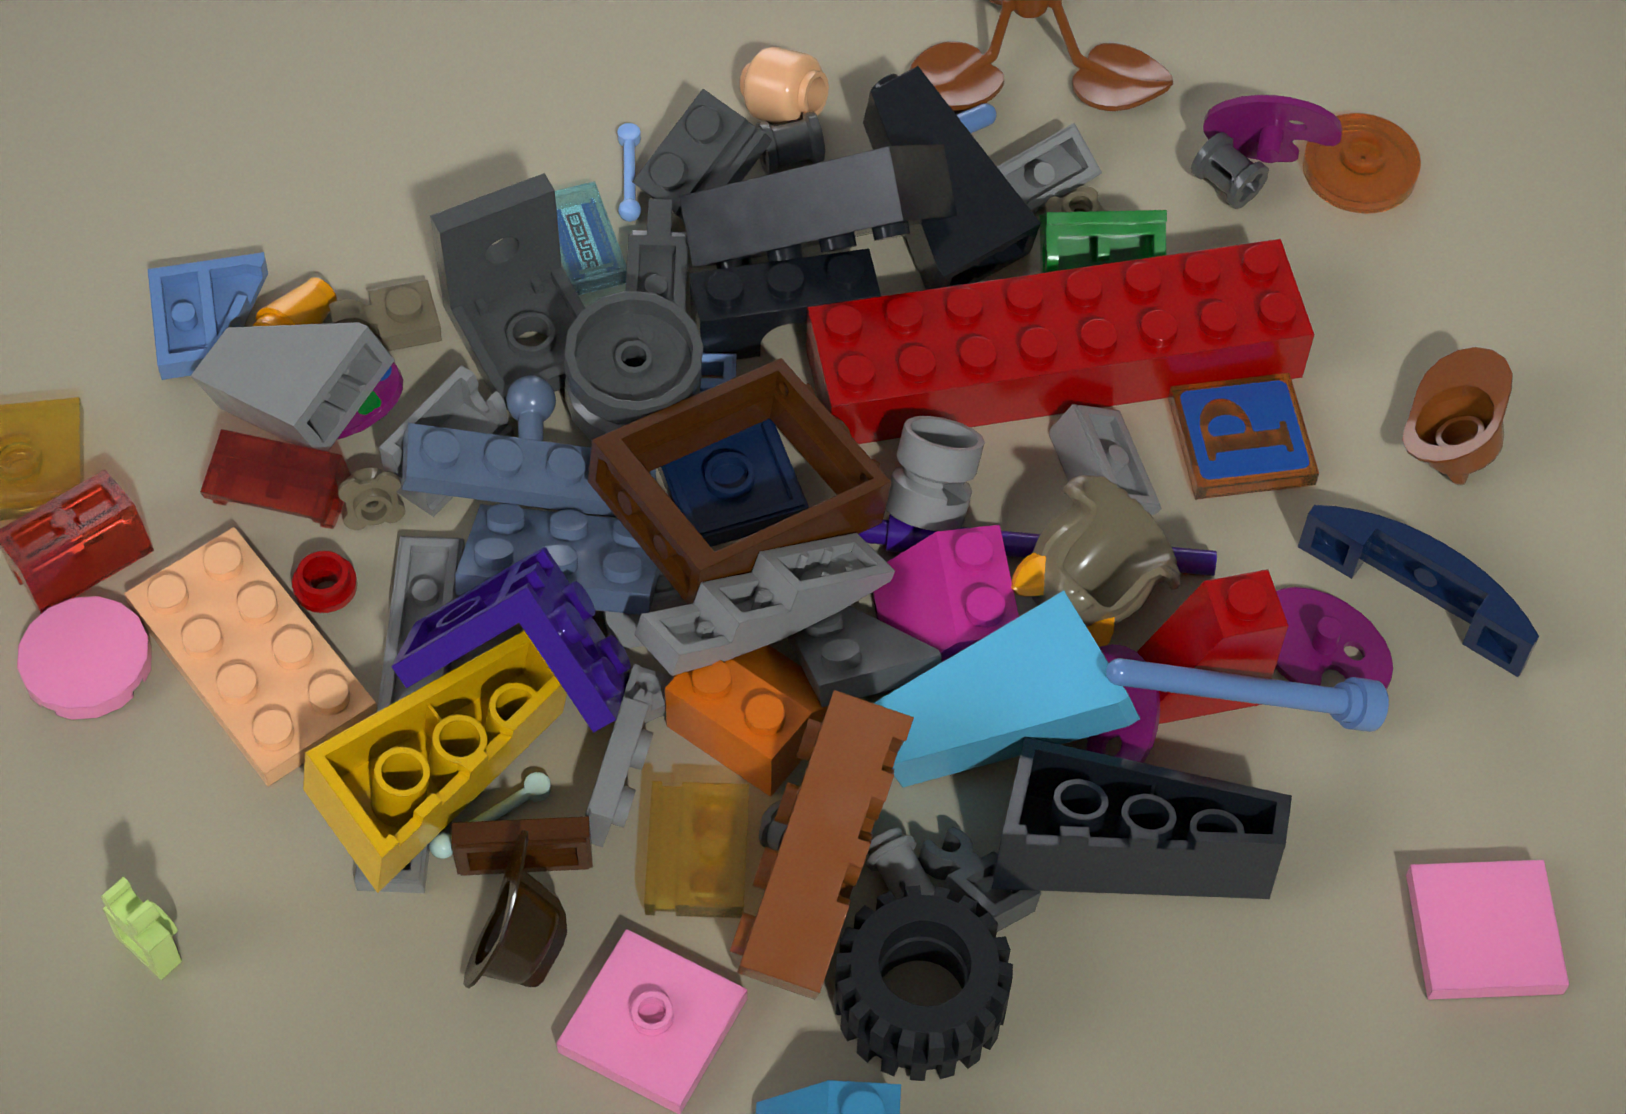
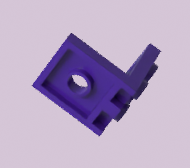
[391,546,631,733]

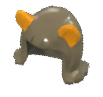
[1011,475,1181,647]

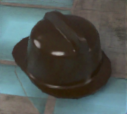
[463,829,567,989]

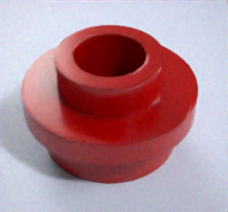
[292,551,358,613]

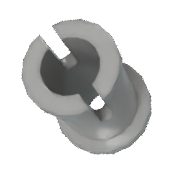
[866,828,935,899]

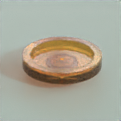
[1303,113,1421,214]

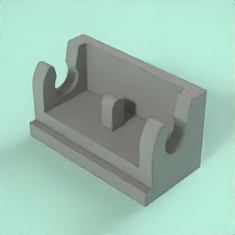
[379,365,514,517]

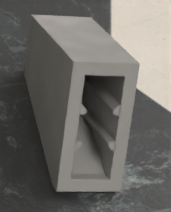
[191,322,395,459]

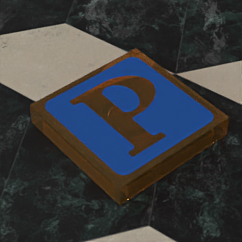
[1168,373,1319,500]

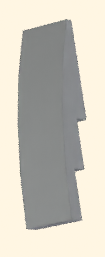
[634,533,895,676]

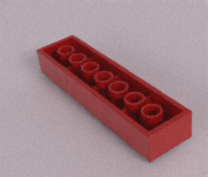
[806,239,1315,444]

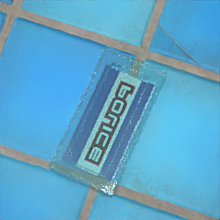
[555,181,627,295]

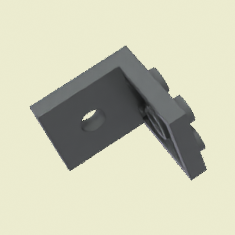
[430,173,585,410]

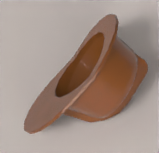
[1402,347,1513,485]

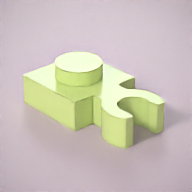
[101,877,182,980]

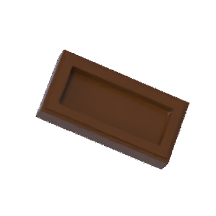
[452,816,593,876]

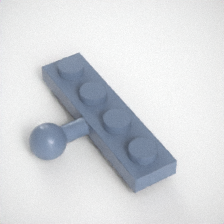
[402,375,656,517]

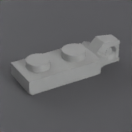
[585,664,671,847]

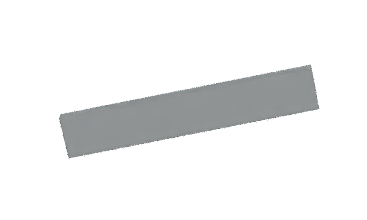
[354,536,465,893]

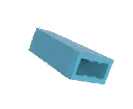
[874,591,1140,787]

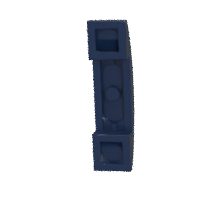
[1298,505,1539,677]

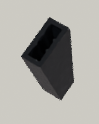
[863,66,1041,290]

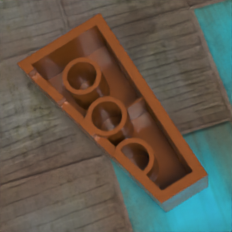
[729,690,914,1000]

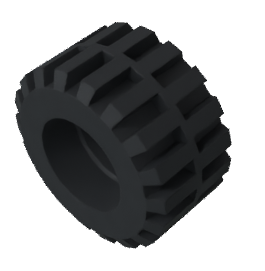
[834,885,1013,1081]

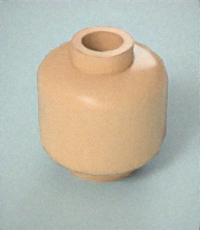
[740,47,829,124]

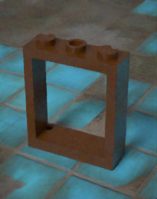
[588,358,891,604]

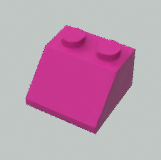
[872,525,1019,662]

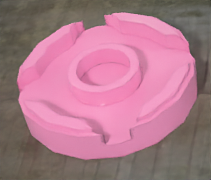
[17,596,152,720]

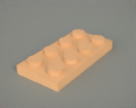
[124,527,377,787]

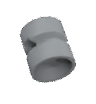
[886,416,985,531]

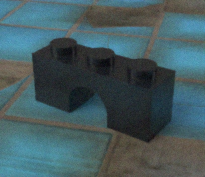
[690,248,881,360]

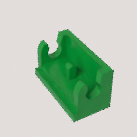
[1039,210,1167,273]

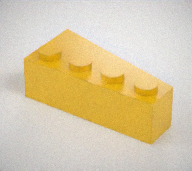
[303,631,567,893]

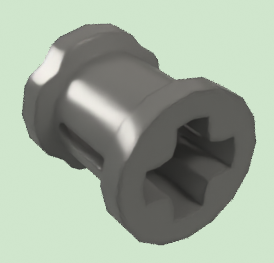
[755,111,825,174]
[1191,132,1269,209]

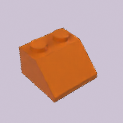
[665,645,828,797]

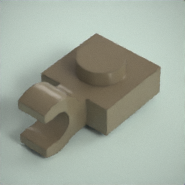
[329,280,442,351]

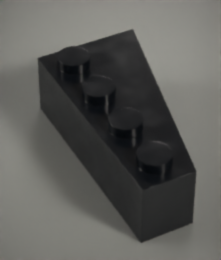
[679,144,957,269]
[991,737,1292,899]

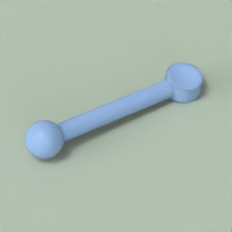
[617,123,641,222]

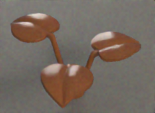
[909,0,1173,111]

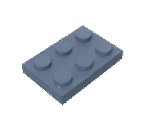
[455,503,660,615]

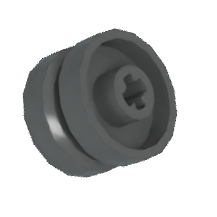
[564,291,703,441]

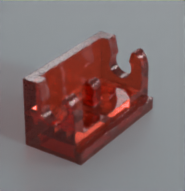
[200,429,351,529]
[0,470,154,614]

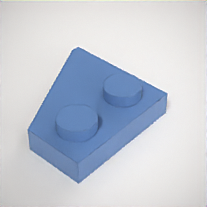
[148,252,268,380]

